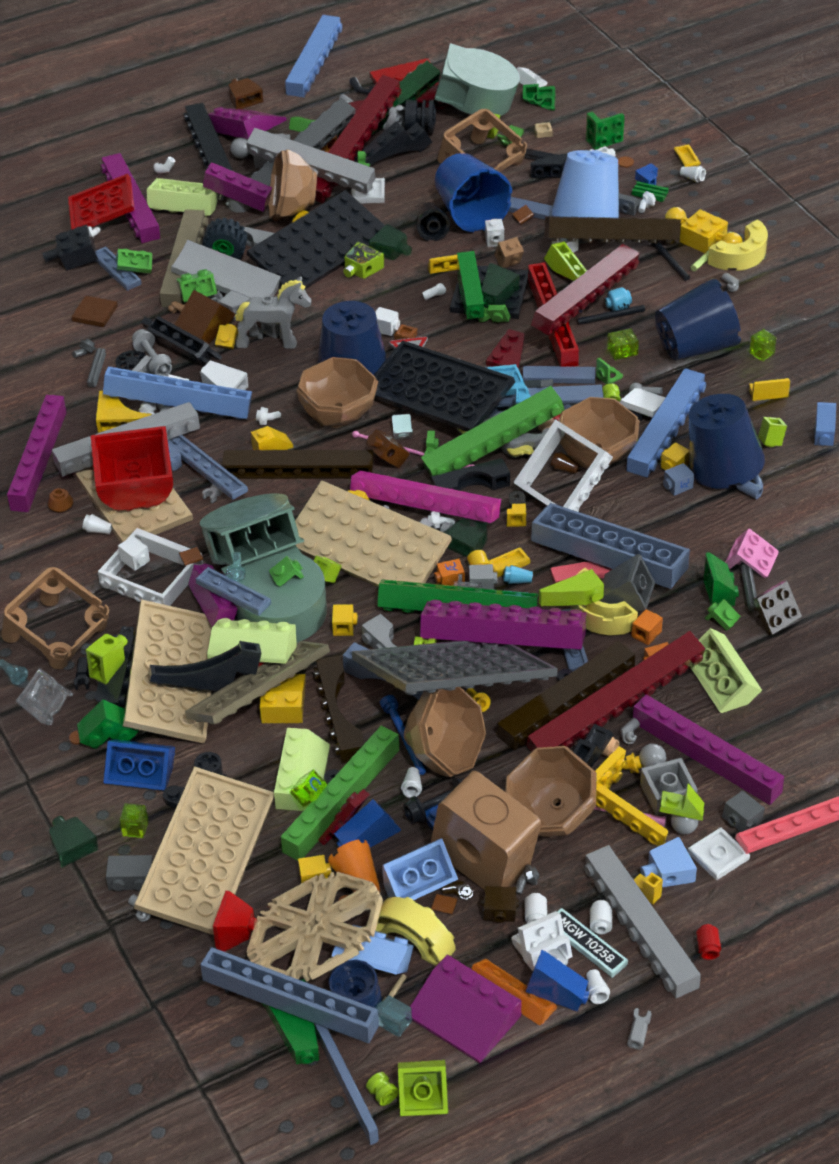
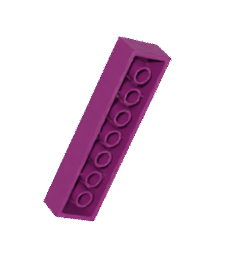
[420,600,586,650]

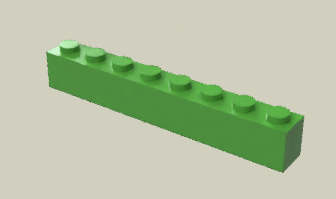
[421,386,565,477]
[281,726,399,861]

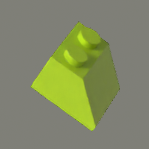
[398,1060,448,1116]

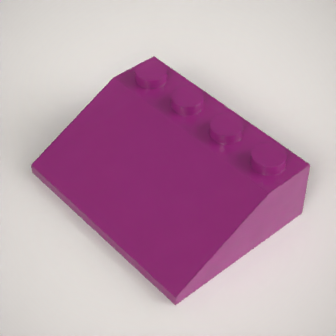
[209,107,287,139]
[406,954,521,1064]

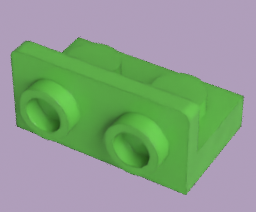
[116,249,152,274]
[177,269,217,302]

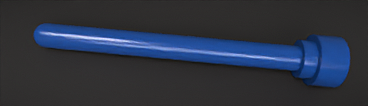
[380,695,426,775]

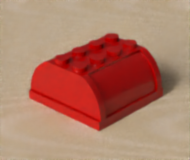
[90,426,173,511]

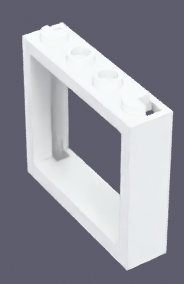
[514,419,613,512]
[98,528,203,606]

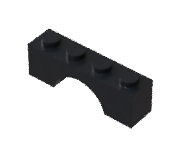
[431,458,510,491]

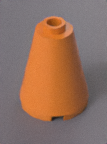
[328,840,381,893]

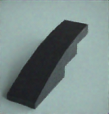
[573,724,614,768]

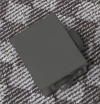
[722,791,765,832]

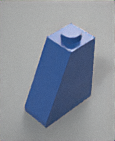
[334,799,401,847]
[526,950,590,1012]

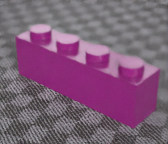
[202,162,272,212]
[188,564,237,627]

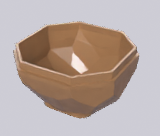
[268,149,317,221]
[297,357,378,428]
[559,397,640,469]
[404,687,486,777]
[506,746,597,837]

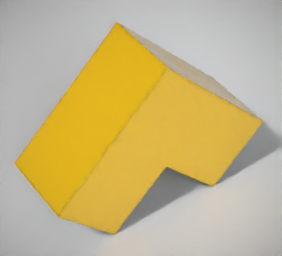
[634,872,663,904]

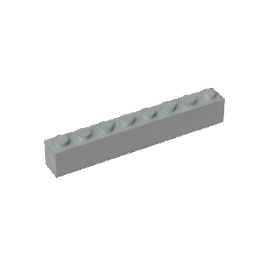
[246,128,376,194]
[52,402,200,477]
[584,845,701,998]

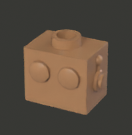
[495,237,524,268]

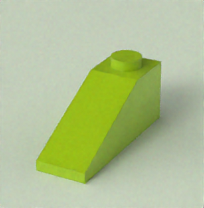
[544,241,587,281]
[539,569,604,606]

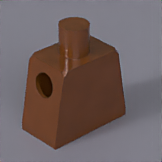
[228,78,264,109]
[366,429,410,468]

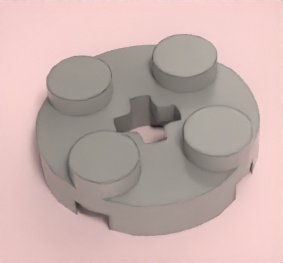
[383,105,405,131]

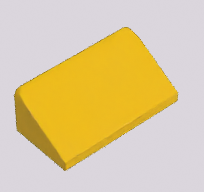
[428,255,457,274]

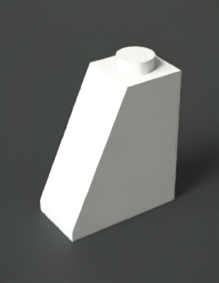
[200,360,248,390]

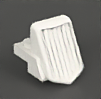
[512,911,572,971]

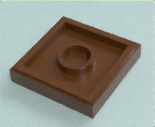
[71,295,118,327]

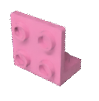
[725,528,779,578]

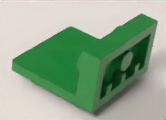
[586,112,625,150]

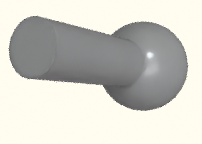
[629,383,663,395]

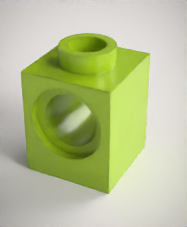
[314,555,342,583]

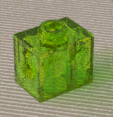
[607,328,639,360]

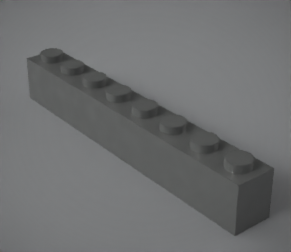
[251,98,355,186]

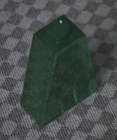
[482,263,519,307]

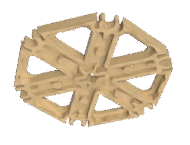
[246,872,383,981]

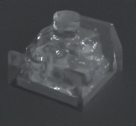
[16,668,73,725]

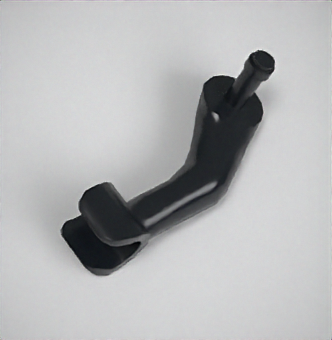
[349,77,374,95]

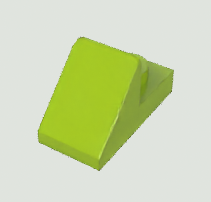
[659,784,704,821]

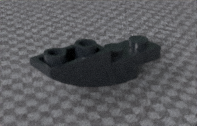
[531,154,567,178]

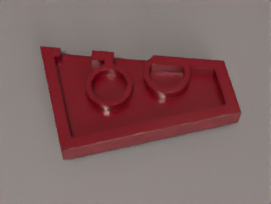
[486,329,525,370]
[318,789,370,845]

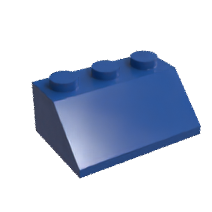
[103,739,175,790]

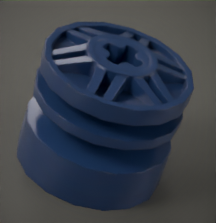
[329,960,382,1011]

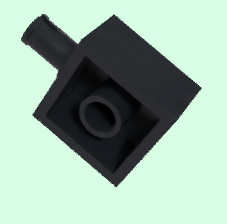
[42,225,98,271]

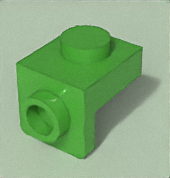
[269,556,304,587]
[704,599,741,631]

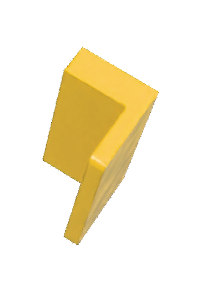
[749,378,790,401]

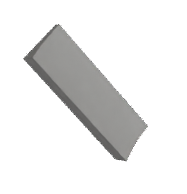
[171,240,281,298]

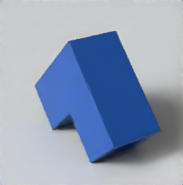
[635,163,658,185]

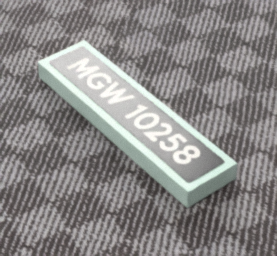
[558,908,628,978]

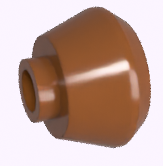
[48,488,74,513]

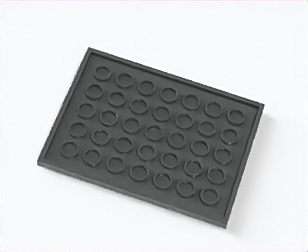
[352,641,557,695]

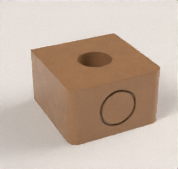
[431,771,541,890]

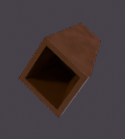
[174,290,236,345]

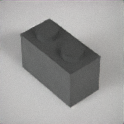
[106,855,153,891]

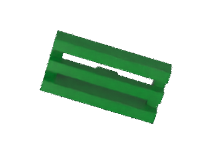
[632,181,669,202]

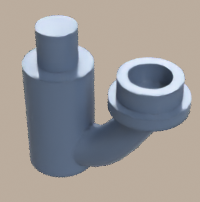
[734,475,763,499]

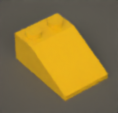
[260,674,306,723]

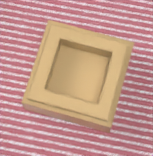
[534,122,553,138]

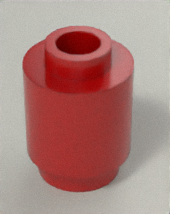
[696,924,721,960]

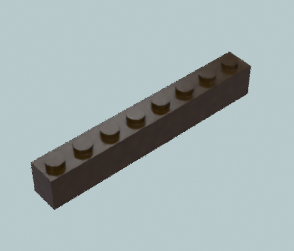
[544,216,681,243]
[222,450,374,479]
[497,641,635,751]

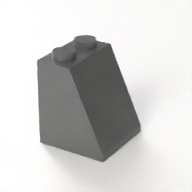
[599,554,655,611]

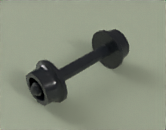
[403,775,467,824]

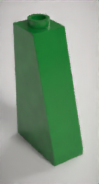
[457,251,484,319]
[262,979,320,1065]

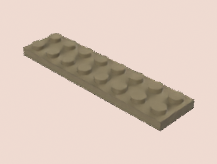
[185,641,330,724]

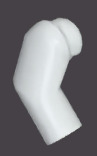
[154,157,175,174]
[422,283,446,300]

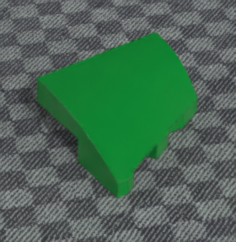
[523,84,555,111]

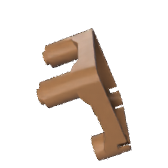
[437,109,527,172]
[1,567,109,670]

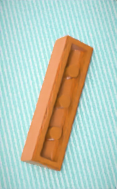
[472,959,557,1025]

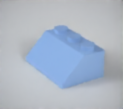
[382,838,458,900]
[332,925,414,974]

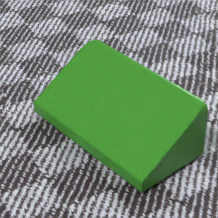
[289,117,315,132]

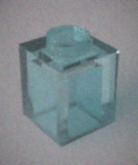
[376,995,412,1037]

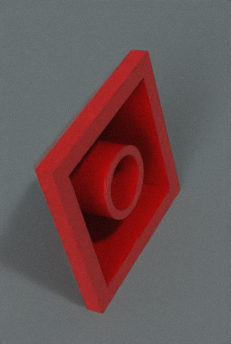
[213,890,257,952]

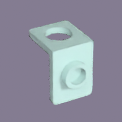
[392,414,413,440]

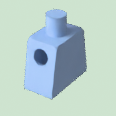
[640,837,697,887]

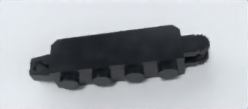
[141,316,222,367]
[95,626,135,708]

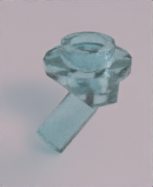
[226,552,245,582]

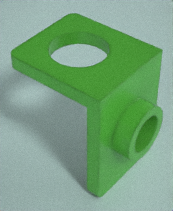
[497,125,524,147]
[596,358,623,385]

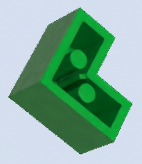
[77,700,139,749]

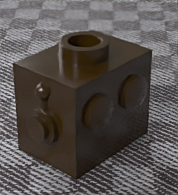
[481,886,519,923]

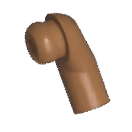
[168,301,185,313]

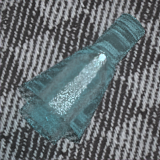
[0,659,28,685]

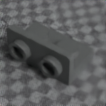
[619,193,642,216]

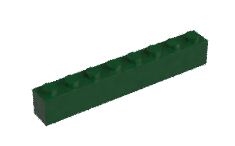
[338,60,441,137]

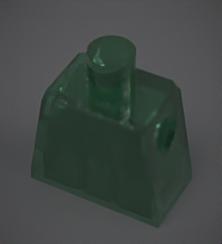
[369,224,412,260]
[444,518,488,557]
[49,816,99,868]

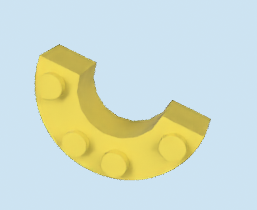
[708,219,768,271]
[571,568,638,635]
[366,897,456,966]

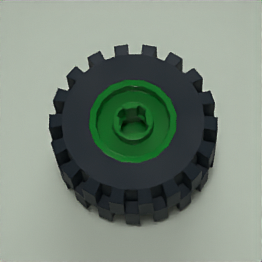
[202,218,247,260]

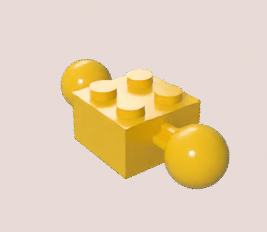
[665,207,743,253]

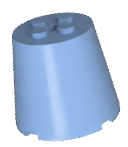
[552,150,619,217]

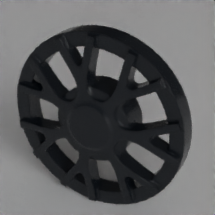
[115,350,146,371]

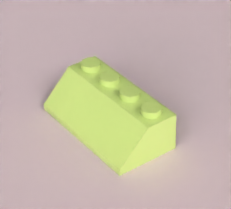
[147,178,219,216]
[207,618,297,664]
[690,628,762,713]
[274,728,330,811]

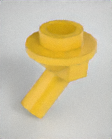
[466,688,490,712]
[622,753,642,774]

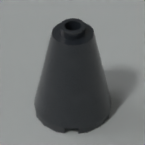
[417,202,450,241]

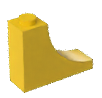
[96,391,152,433]

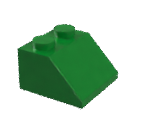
[703,552,739,606]

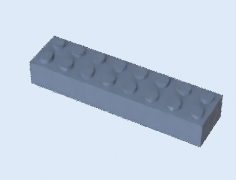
[531,503,690,589]

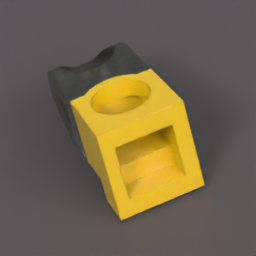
[507,491,526,527]

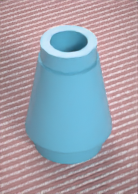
[503,565,533,584]

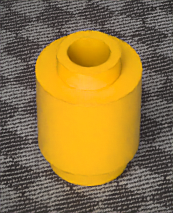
[467,550,490,565]

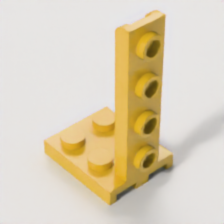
[596,746,668,846]

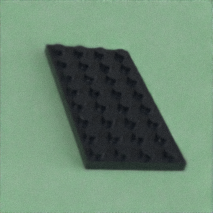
[246,190,391,289]
[374,340,516,431]

